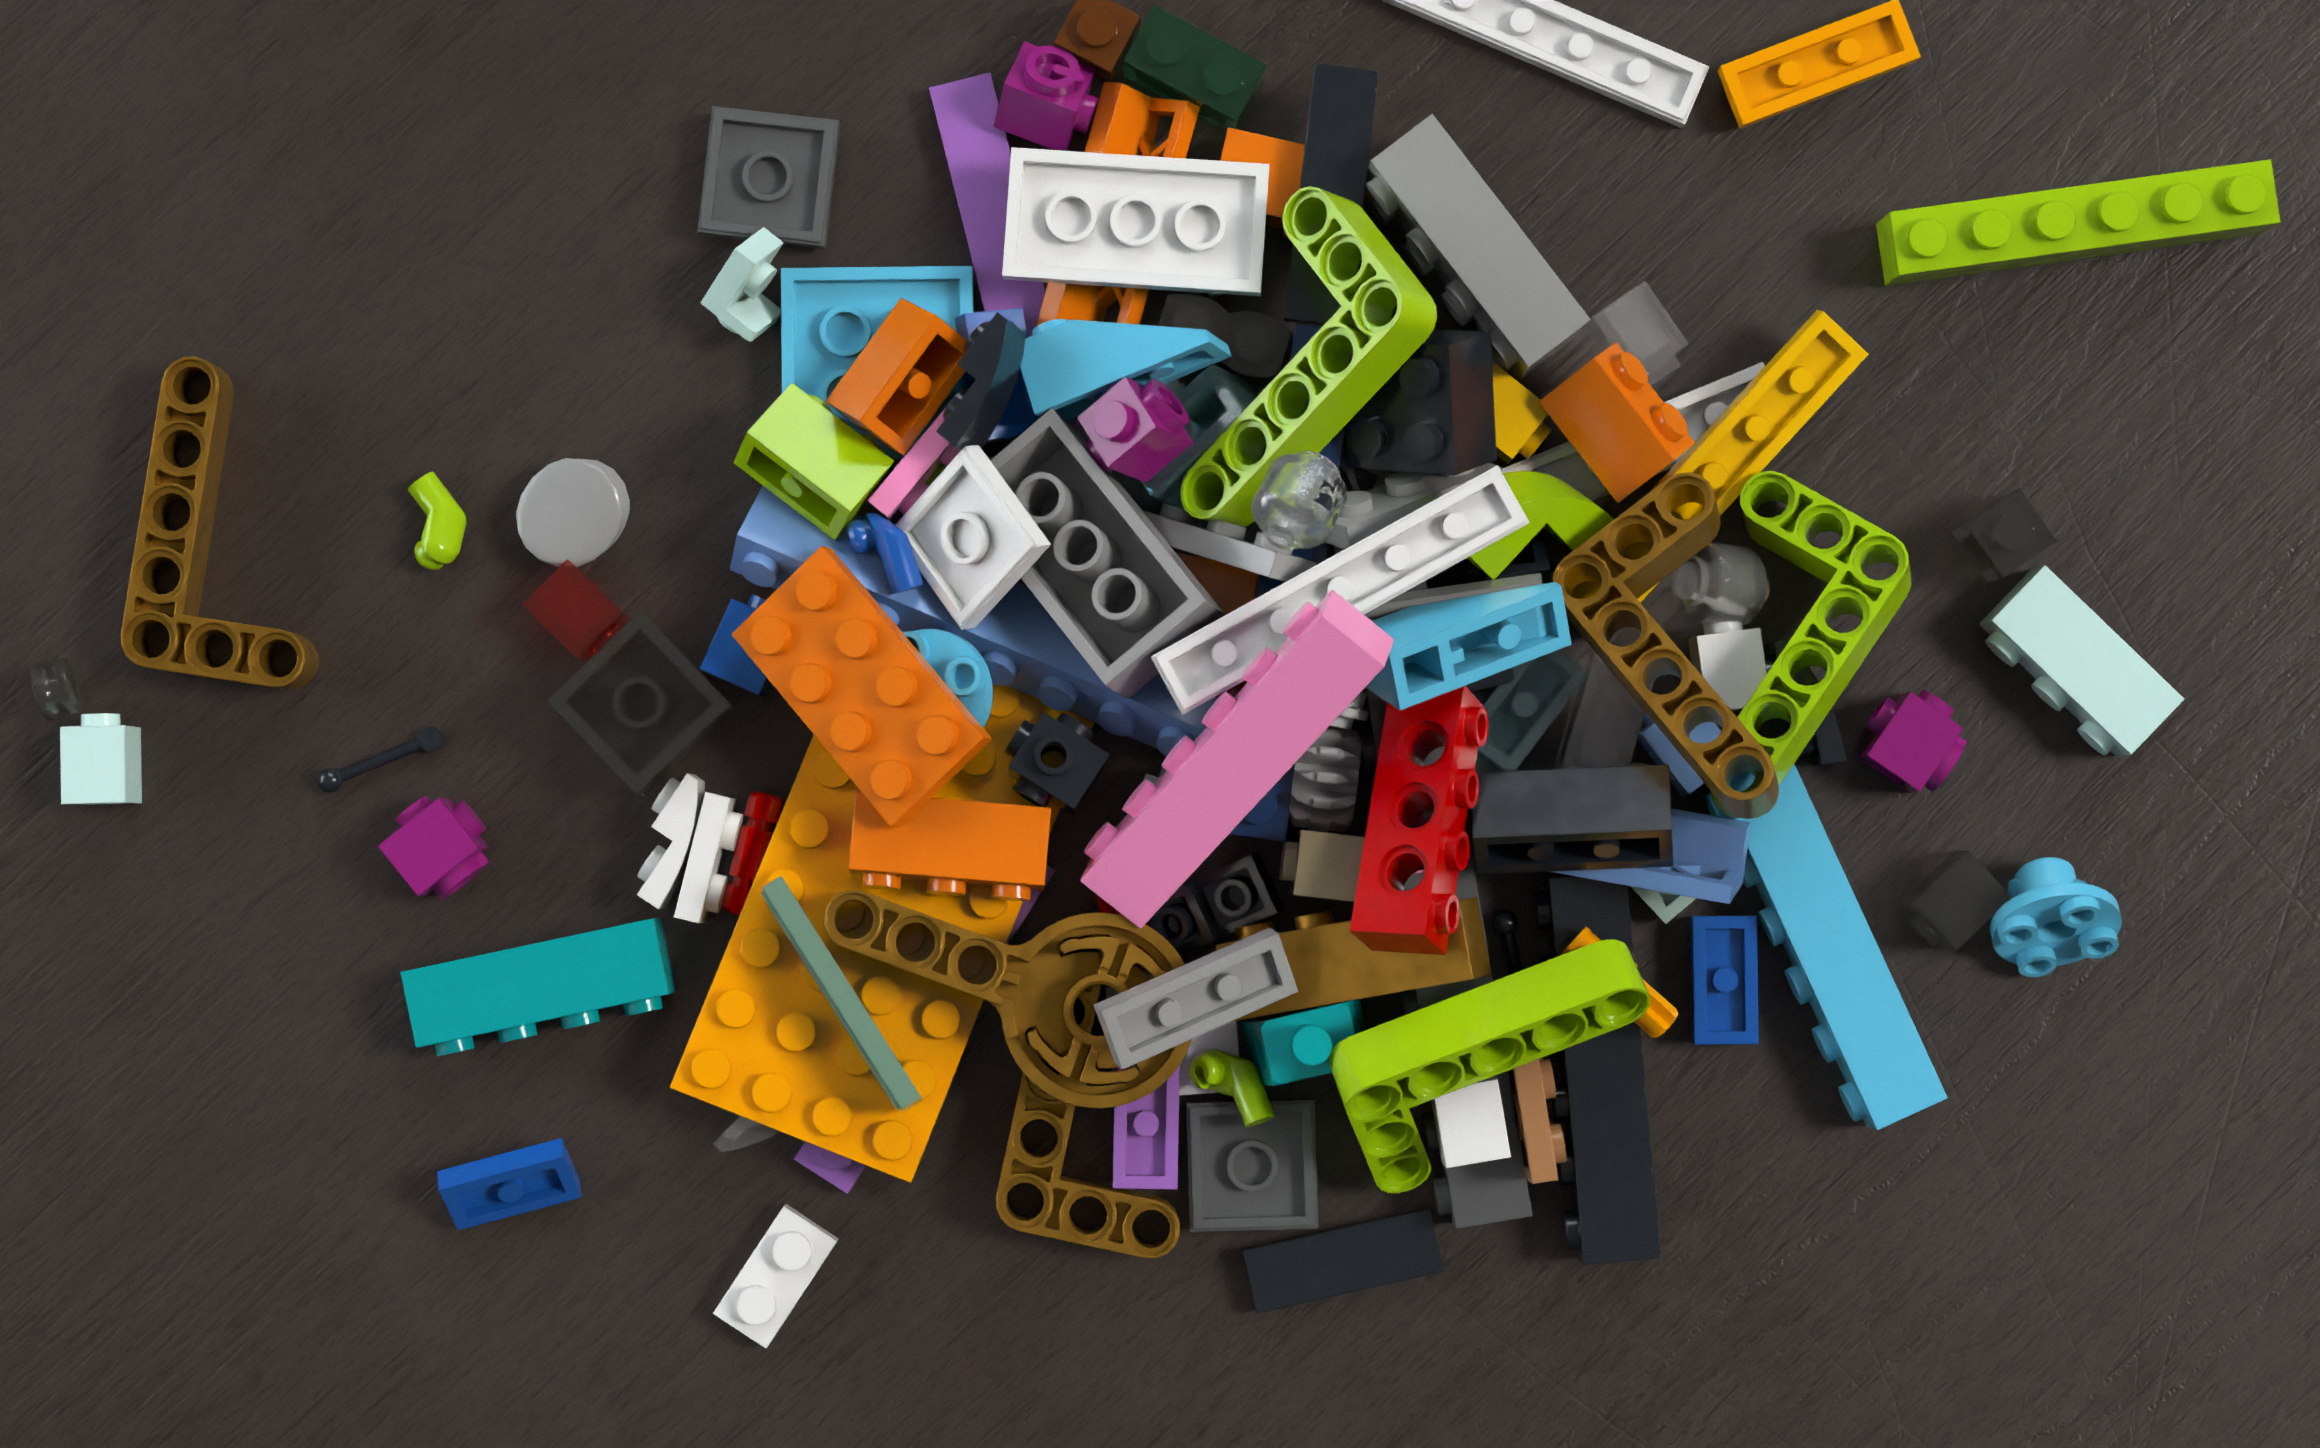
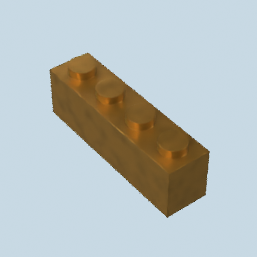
[1216,897,1492,1021]

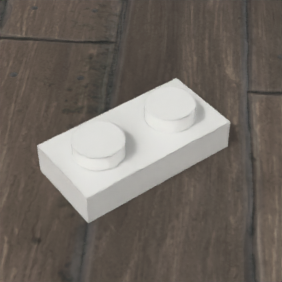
[674,792,743,923]
[713,1204,839,1348]

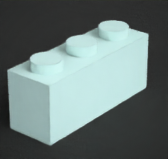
[1979,565,2184,756]

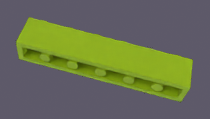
[1876,159,2281,286]

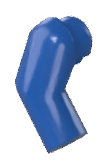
[845,513,923,595]

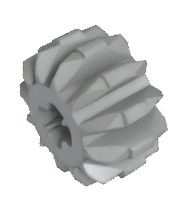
[1289,725,1362,833]

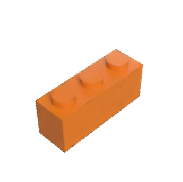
[848,791,1051,901]

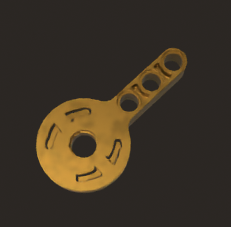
[824,890,1192,1108]

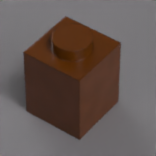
[1054,0,1141,83]

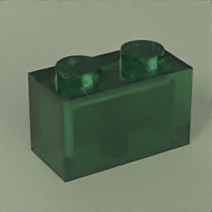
[1123,5,1267,130]

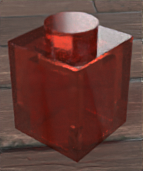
[522,559,631,662]

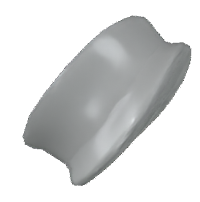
[516,458,630,567]

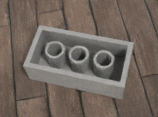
[1364,114,1591,381]
[990,408,1226,699]

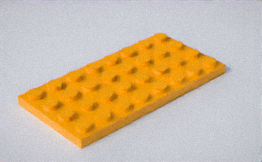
[670,684,1095,1183]

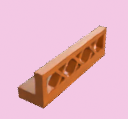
[1036,82,1200,327]

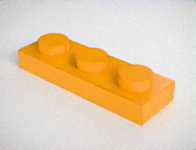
[1717,0,1921,129]

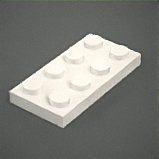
[1002,147,1270,296]

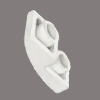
[637,773,705,909]

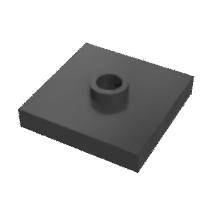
[697,106,840,249]
[1186,1098,1318,1232]

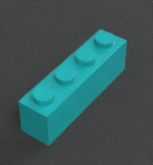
[400,917,677,1056]

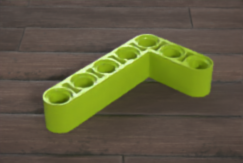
[1180,186,1437,527]
[1710,471,1911,818]
[1328,939,1650,1193]

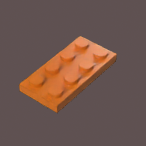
[731,546,992,828]

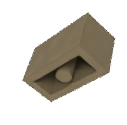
[1279,830,1365,902]

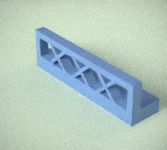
[1549,808,1751,904]

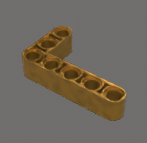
[121,356,319,689]
[1553,472,1779,819]
[996,934,1180,1258]

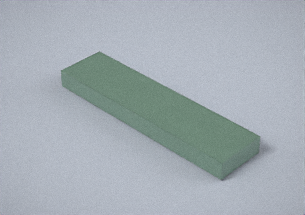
[761,876,922,1113]

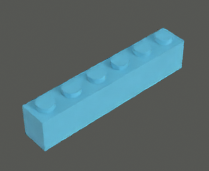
[1705,764,1948,1130]

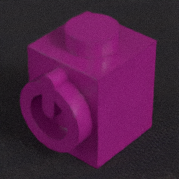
[993,41,1099,151]
[1077,377,1194,483]
[1856,690,1967,793]
[378,796,490,901]

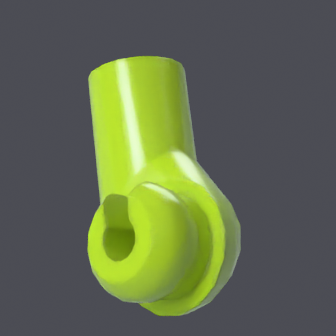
[408,471,467,570]
[1188,1049,1275,1128]

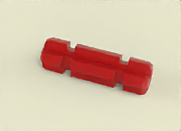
[721,791,783,915]

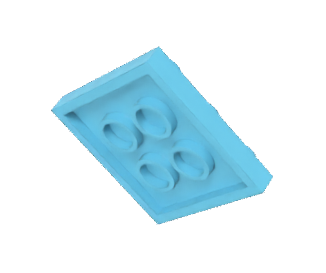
[781,266,974,460]

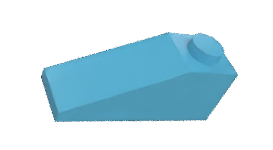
[1020,319,1231,423]
[1365,582,1572,710]

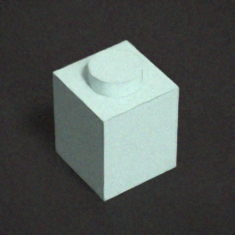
[60,713,142,805]

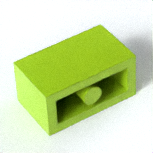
[734,383,894,541]

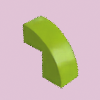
[1466,471,1614,580]

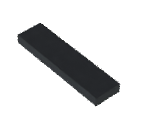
[1284,63,1379,326]

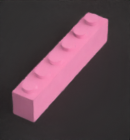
[1080,589,1394,929]

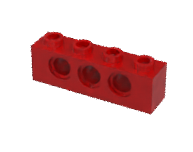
[1350,686,1489,955]

